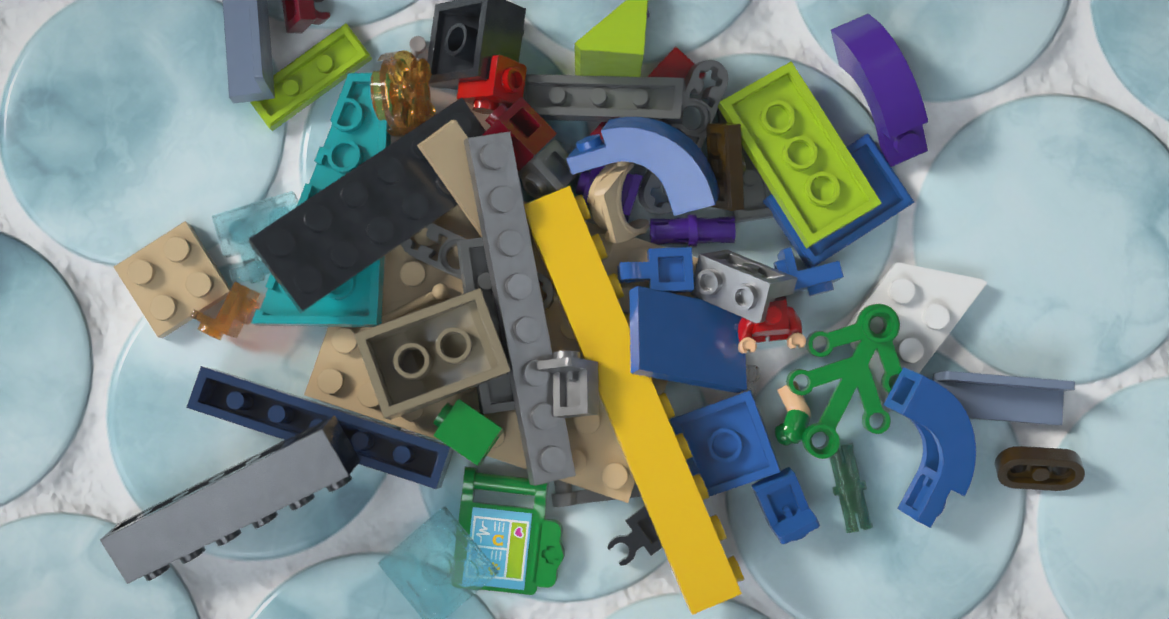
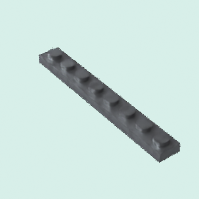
[464,132,576,486]

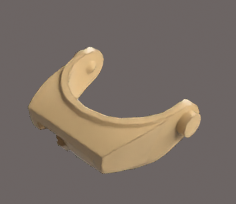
[587,162,650,243]

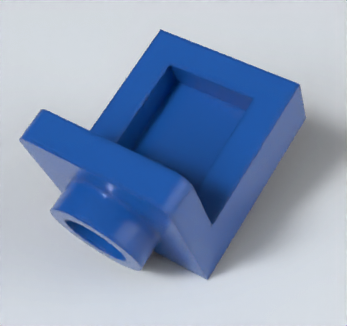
[774,247,844,296]
[751,467,820,544]

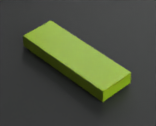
[250,23,372,131]

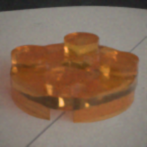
[370,50,436,137]

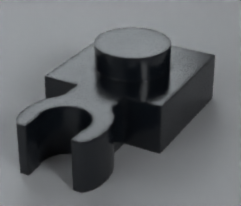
[607,505,663,566]

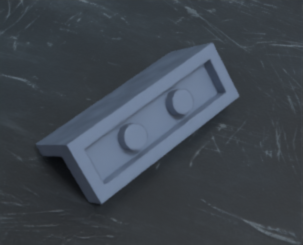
[223,0,275,104]
[933,371,1075,425]

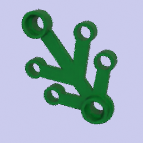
[786,304,902,459]

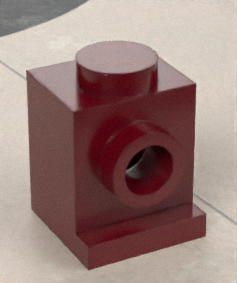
[483,97,557,172]

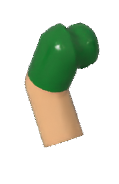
[774,381,811,446]

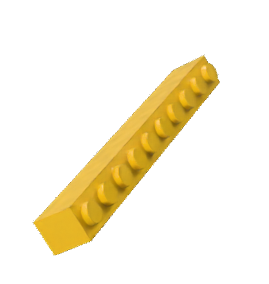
[524,186,744,615]

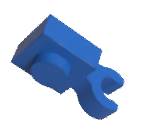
[617,247,694,293]

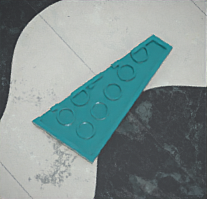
[251,73,394,327]

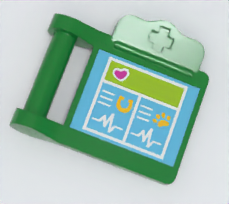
[452,466,565,595]

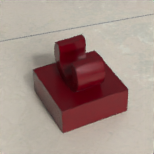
[282,0,331,33]

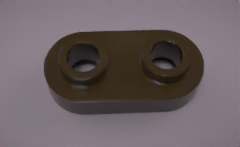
[994,446,1085,491]

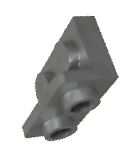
[690,250,797,323]

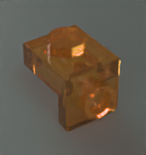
[189,282,260,341]

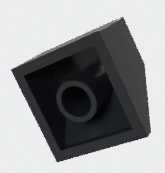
[424,0,526,90]

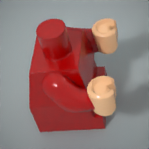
[738,296,806,354]

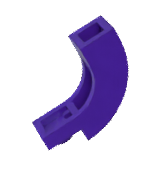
[830,14,928,167]

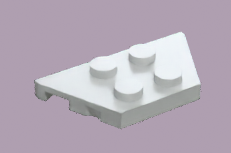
[845,262,987,412]

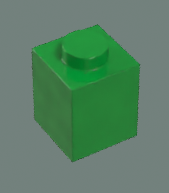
[433,399,505,466]

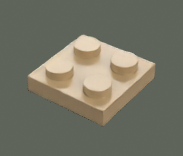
[114,221,233,338]

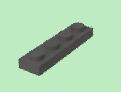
[523,74,686,124]
[456,237,516,414]

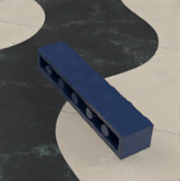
[186,366,454,489]

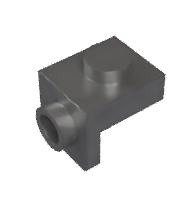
[518,140,581,199]
[537,351,599,418]

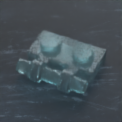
[212,191,298,285]

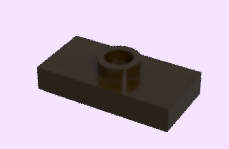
[706,122,746,211]

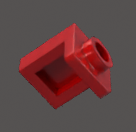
[457,55,527,115]

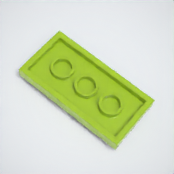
[718,61,882,249]

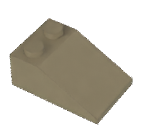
[354,288,511,420]

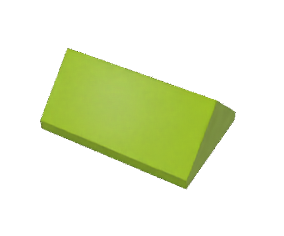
[574,0,648,77]

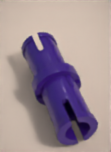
[650,214,736,248]

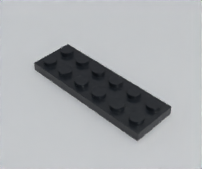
[248,98,486,313]

